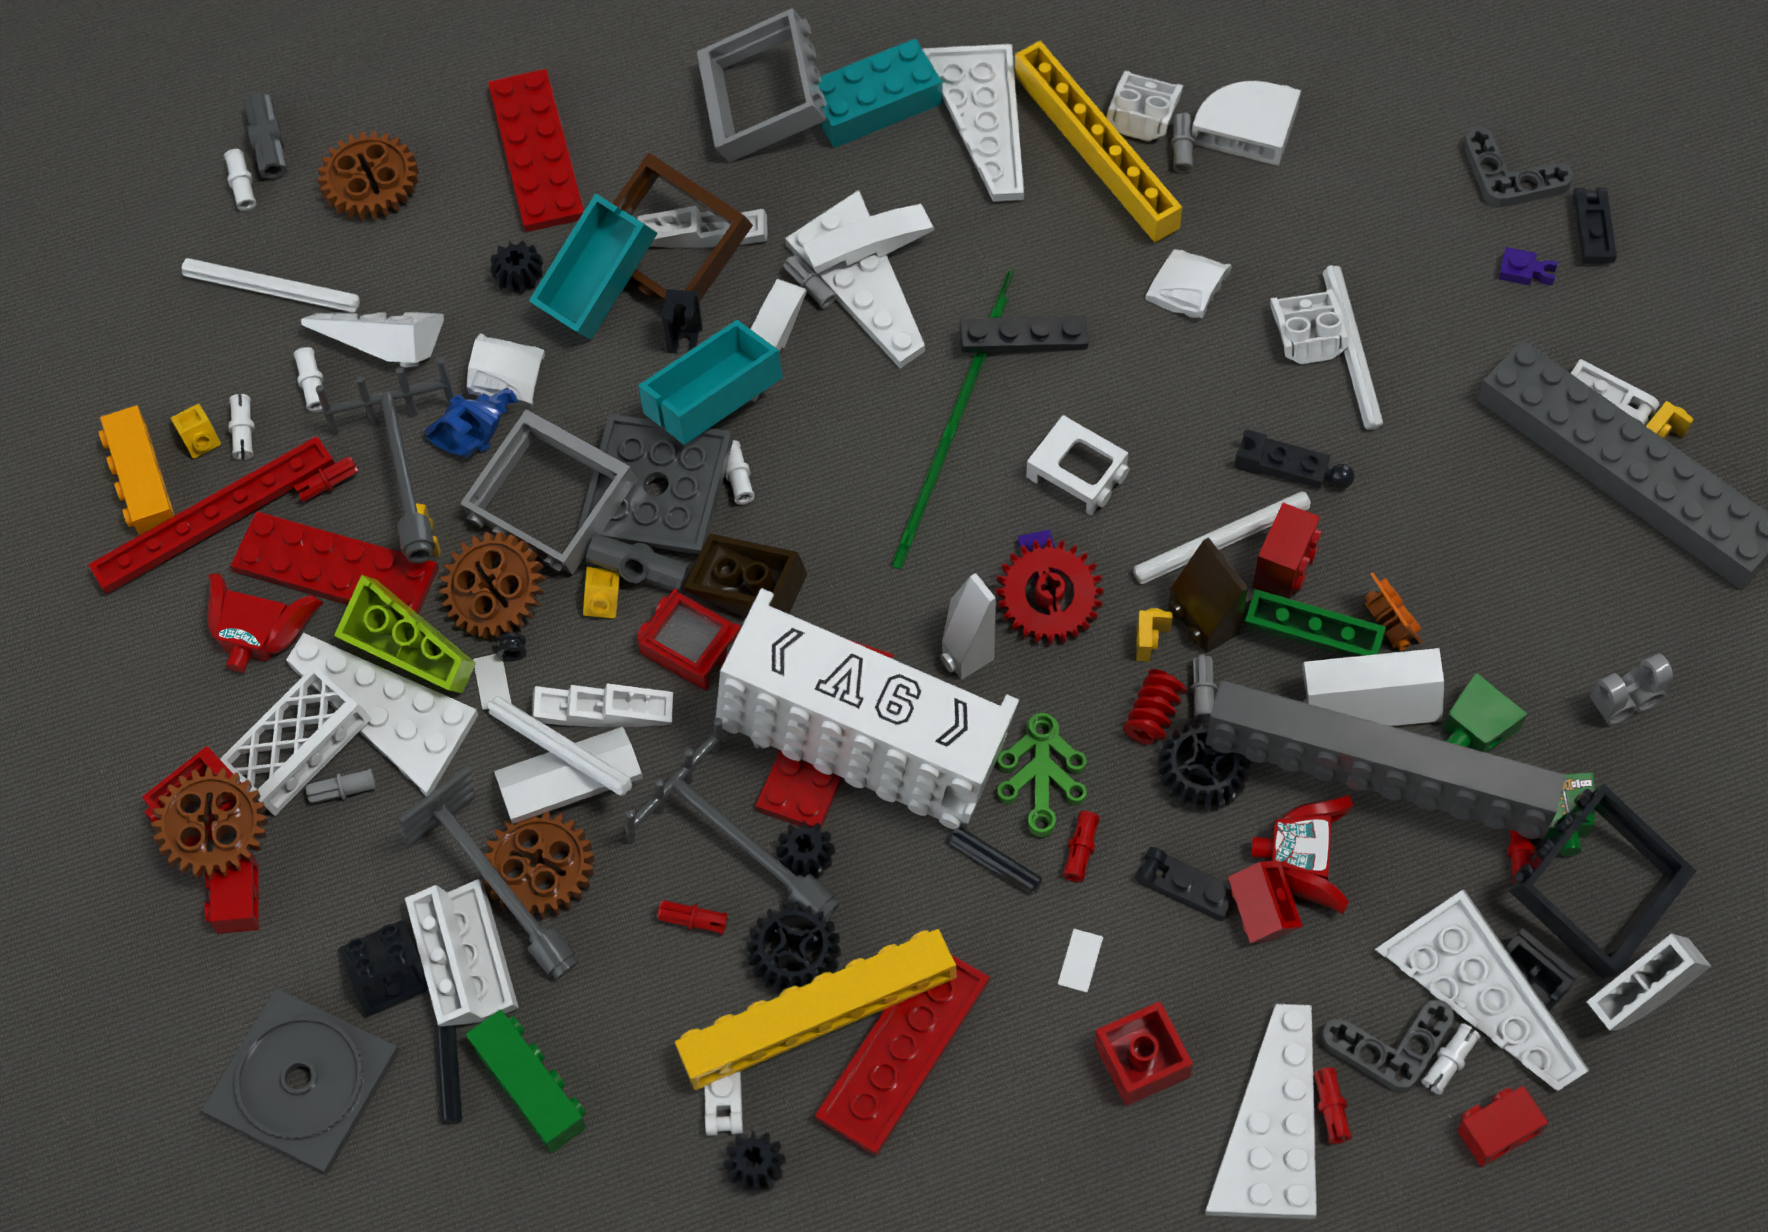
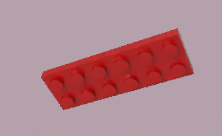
[488,68,584,233]
[230,511,439,615]
[755,638,894,829]
[815,954,990,1157]

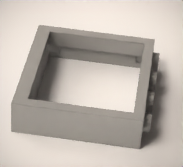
[697,8,827,163]
[460,409,638,575]

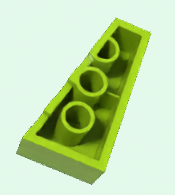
[334,575,476,693]

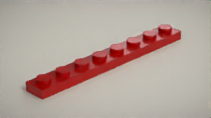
[88,436,335,594]

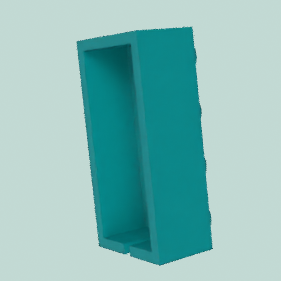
[818,38,943,148]
[529,193,658,340]
[638,320,783,445]

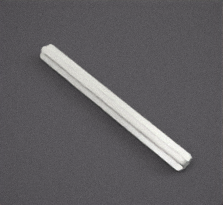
[181,258,360,313]
[1323,265,1383,430]
[1133,491,1311,584]
[487,696,632,796]

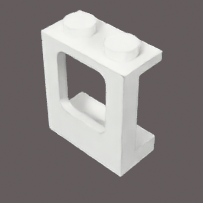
[1026,415,1130,516]

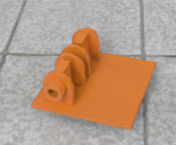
[1364,572,1423,651]

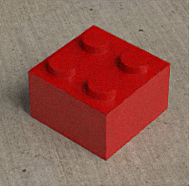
[1252,502,1323,599]
[1094,1001,1193,1106]

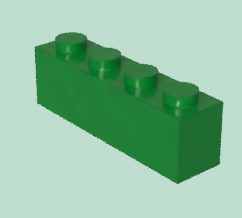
[1245,589,1386,657]
[466,1009,587,1154]

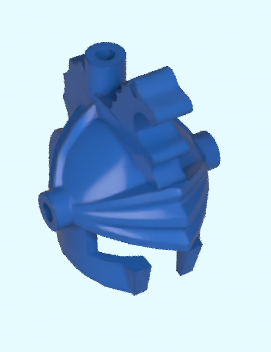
[424,387,519,457]

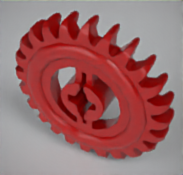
[995,538,1105,645]

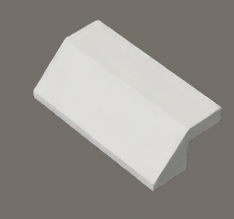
[1302,648,1444,727]
[494,727,643,824]
[405,879,519,1027]

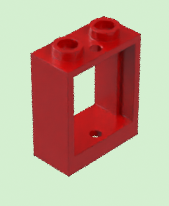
[142,745,241,847]

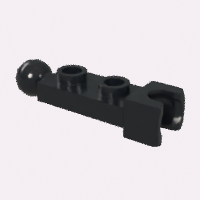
[1235,430,1355,489]

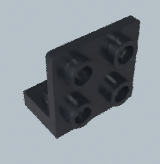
[339,920,429,1017]

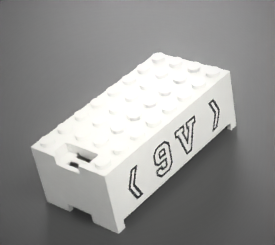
[716,588,1019,830]

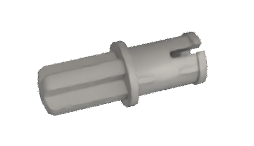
[1171,112,1195,173]
[783,255,837,309]
[1190,655,1217,722]
[306,768,376,804]

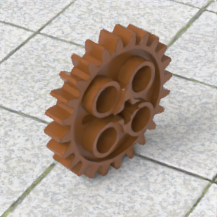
[318,131,419,221]
[439,531,546,639]
[152,767,268,880]
[483,811,595,920]

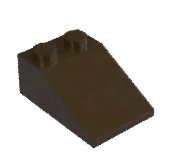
[684,534,807,618]
[1168,537,1248,653]

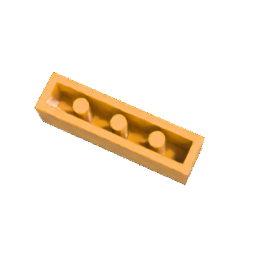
[98,405,175,535]

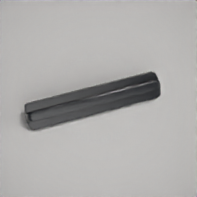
[950,827,1042,894]
[435,1022,462,1125]

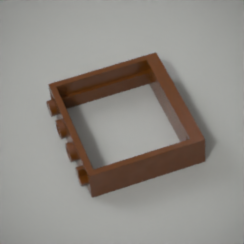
[613,153,753,307]

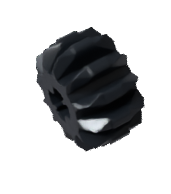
[490,239,543,294]
[776,820,835,877]
[723,1130,786,1194]

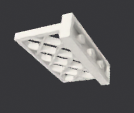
[220,665,372,816]

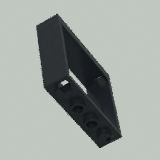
[1509,784,1696,978]

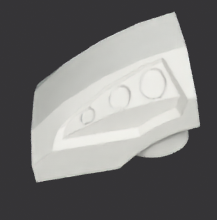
[1107,71,1183,141]
[1145,250,1232,318]
[1270,289,1348,364]
[467,334,545,408]

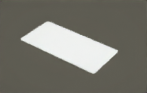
[473,654,511,710]
[1058,929,1103,992]

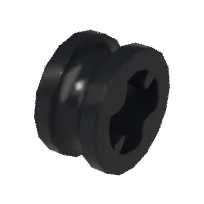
[496,633,526,661]

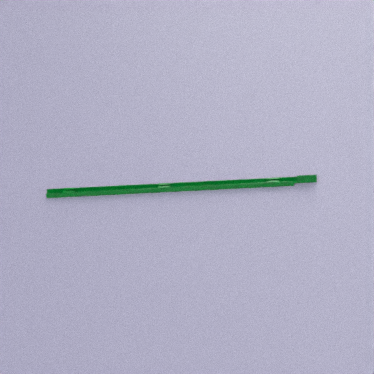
[892,267,1014,570]

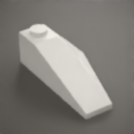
[301,312,444,367]
[941,573,996,680]

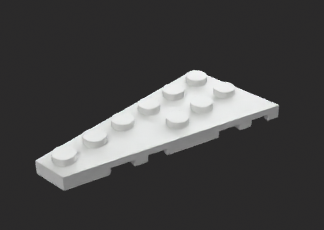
[923,44,1024,201]
[785,190,925,368]
[286,633,478,797]
[1375,890,1589,1091]
[1205,1004,1316,1219]

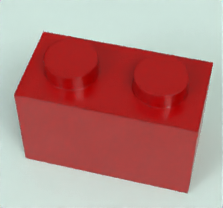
[204,853,259,934]
[1228,861,1303,943]
[1457,1086,1548,1168]

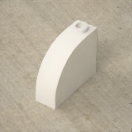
[1191,81,1301,166]
[1587,934,1711,1031]

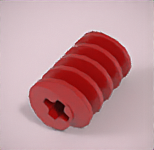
[1123,669,1186,745]

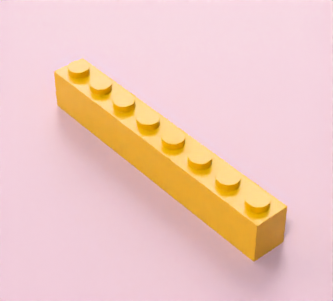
[1015,40,1182,243]
[675,929,957,1091]

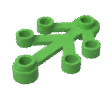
[997,713,1087,837]

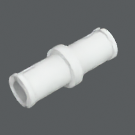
[224,149,256,211]
[294,347,324,412]
[228,394,255,460]
[725,440,755,505]
[1421,1024,1481,1095]

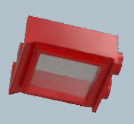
[637,588,741,691]

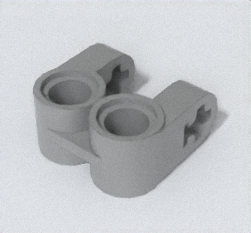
[1590,653,1673,726]

